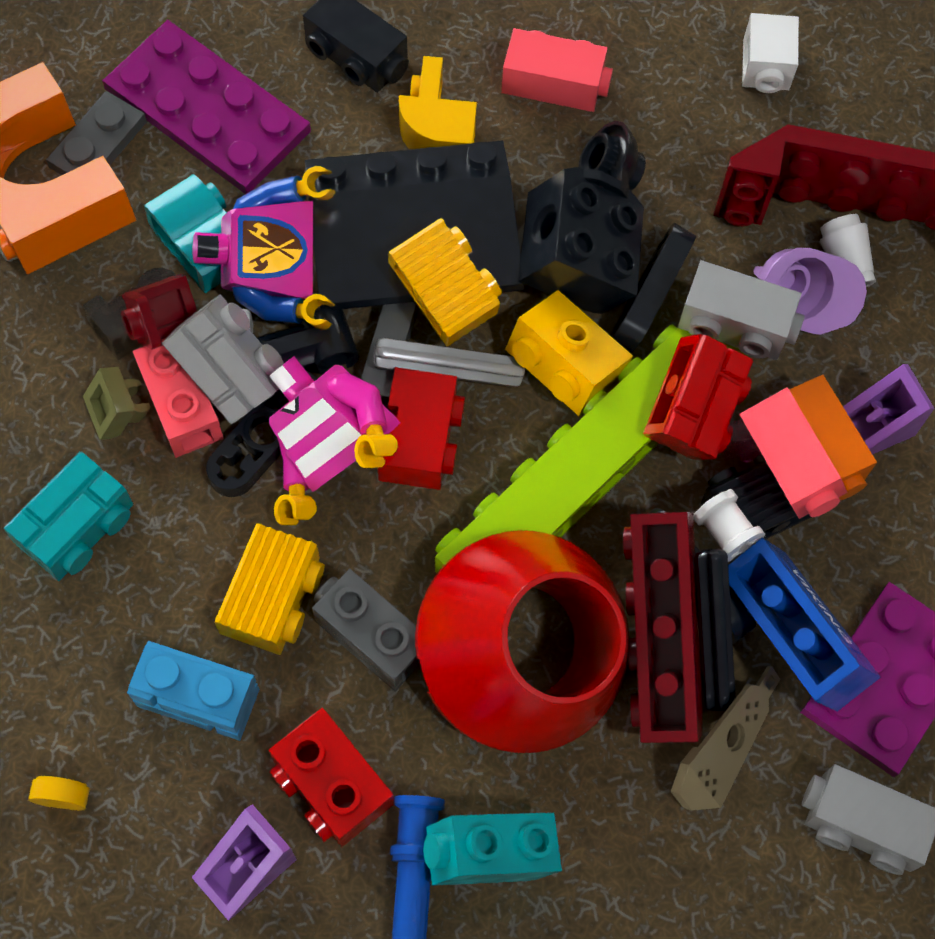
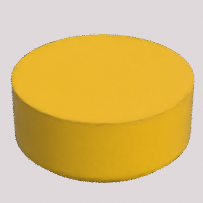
[28,776,90,811]

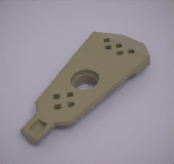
[671,666,781,810]

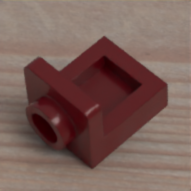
[121,274,197,349]

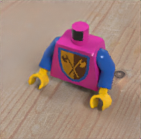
[192,166,335,330]

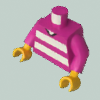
[269,356,400,525]

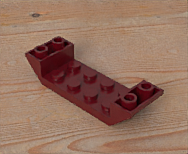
[713,124,935,230]

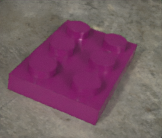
[800,582,935,777]

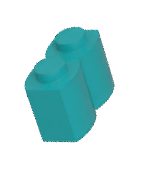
[144,174,227,293]

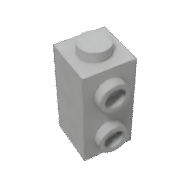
[678,260,805,360]
[802,764,935,875]

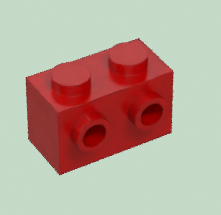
[268,707,394,847]

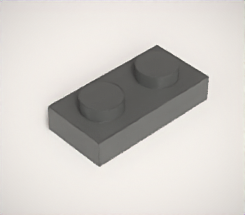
[46,91,147,175]

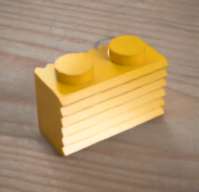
[388,218,502,347]
[214,524,325,655]

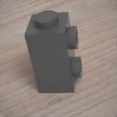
[312,568,420,692]

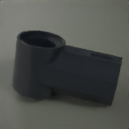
[257,309,359,375]

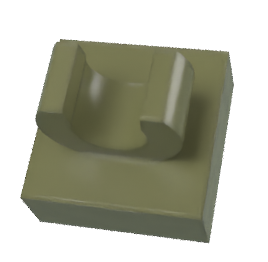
[83,367,151,440]

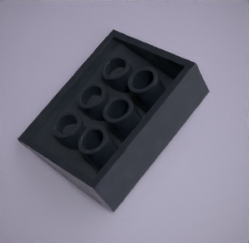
[305,140,524,310]

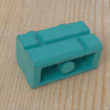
[3,452,134,581]

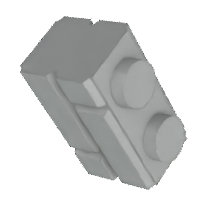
[162,294,284,424]

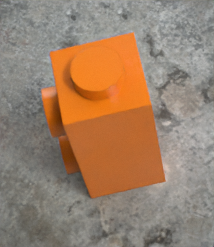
[789,375,877,500]

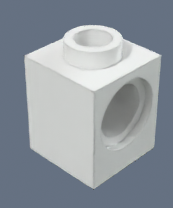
[742,13,799,93]

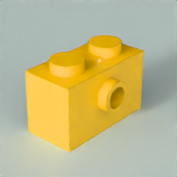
[505,290,633,416]

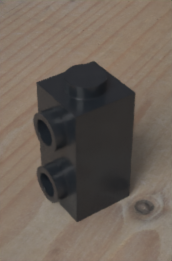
[303,0,409,93]

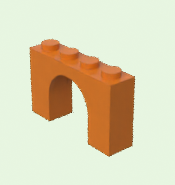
[0,62,137,275]

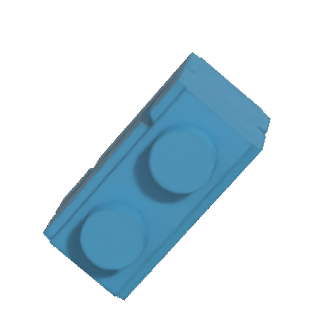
[127,641,260,741]

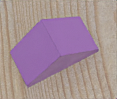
[843,364,935,454]
[192,804,297,921]

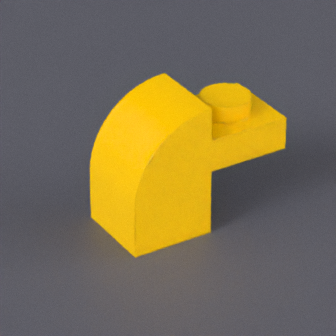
[399,56,477,150]

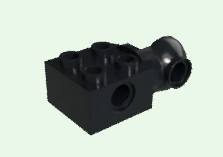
[518,120,646,314]

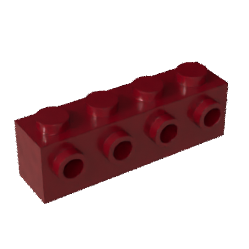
[623,512,703,743]

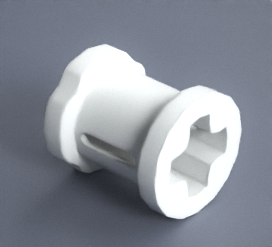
[693,489,765,562]

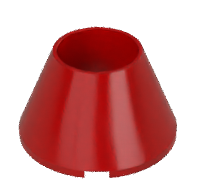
[415,530,630,753]

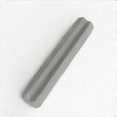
[374,338,525,387]

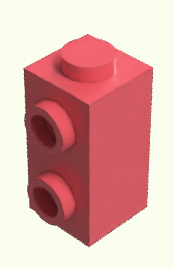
[501,28,613,112]
[132,338,224,458]
[739,387,848,519]

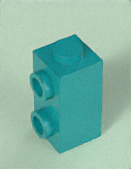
[423,813,562,886]

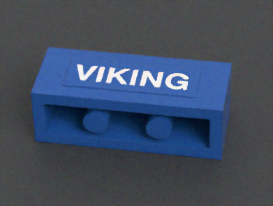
[728,537,881,712]

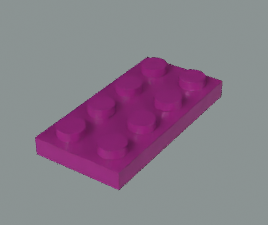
[102,19,311,194]

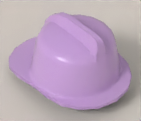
[753,248,867,335]

